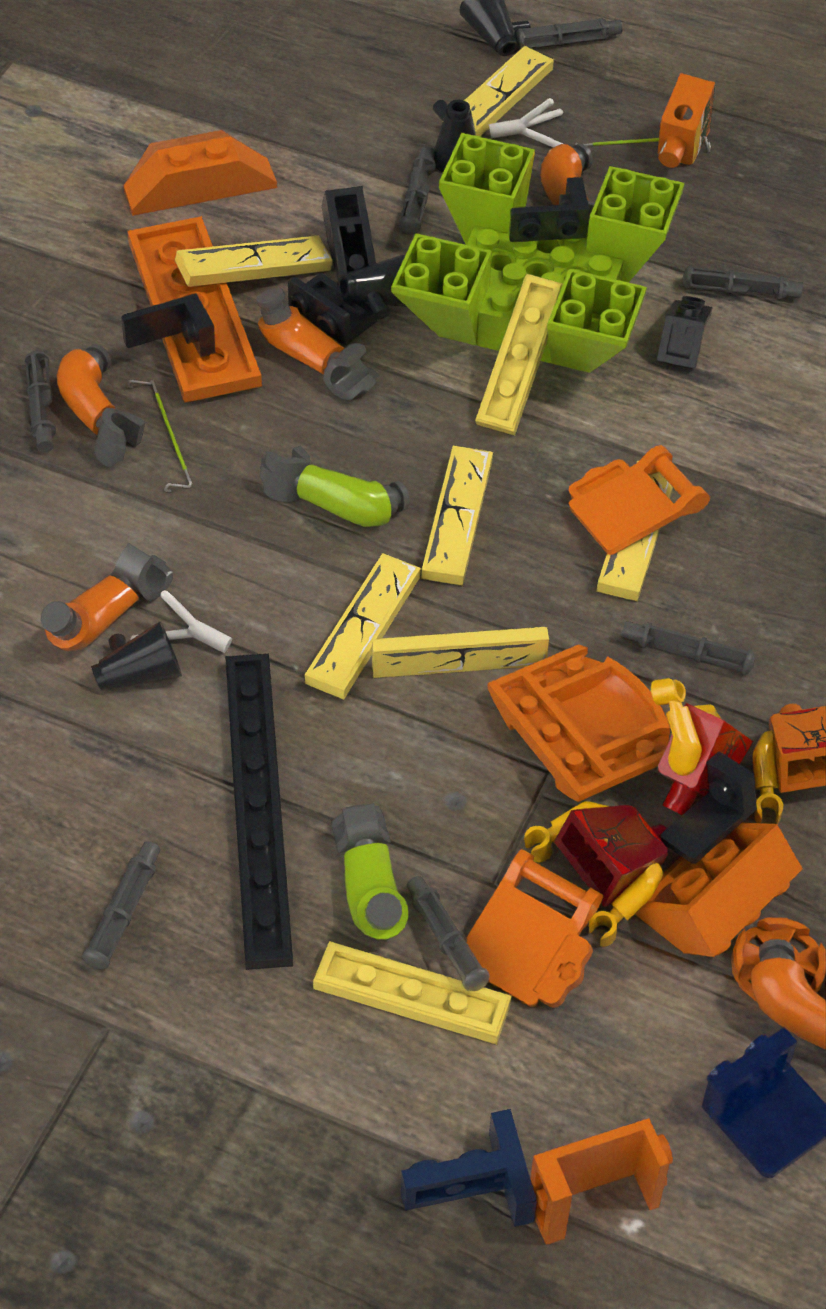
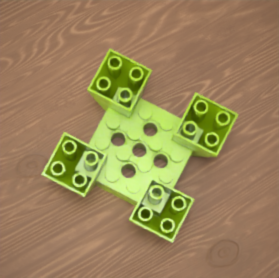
[391,133,685,373]

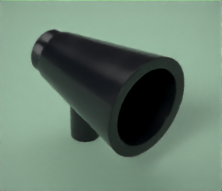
[459,0,531,56]
[433,99,476,173]
[337,255,407,319]
[91,621,182,690]

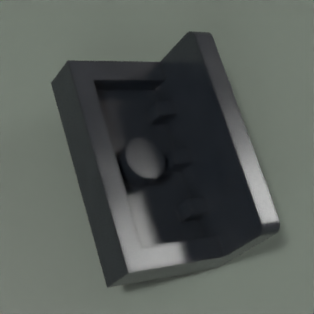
[288,273,377,346]

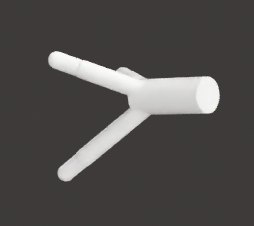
[489,98,563,147]
[130,590,232,653]

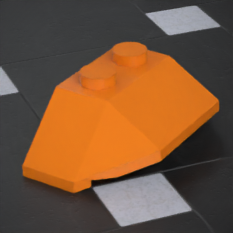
[124,130,277,216]

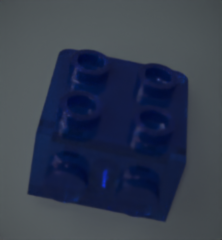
[702,1027,826,1178]

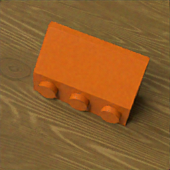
[635,822,803,957]

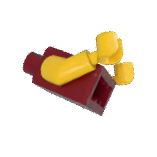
[524,801,669,947]

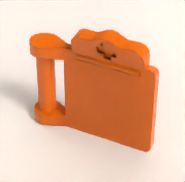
[569,445,710,555]
[466,849,603,1008]

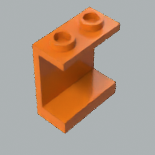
[530,1118,673,1245]

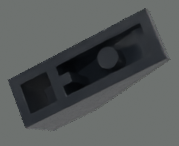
[321,186,376,280]

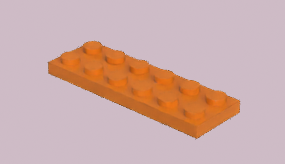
[127,216,262,403]

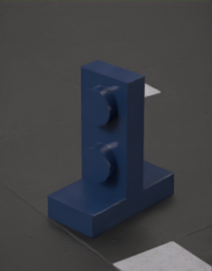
[401,1109,537,1227]

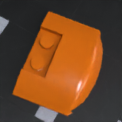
[487,644,670,802]

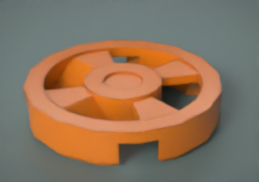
[731,917,826,1001]

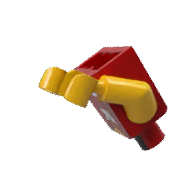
[651,678,753,816]

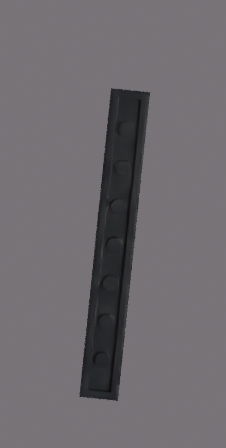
[225,653,293,970]

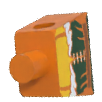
[658,73,715,168]

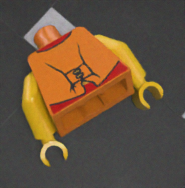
[752,704,826,824]

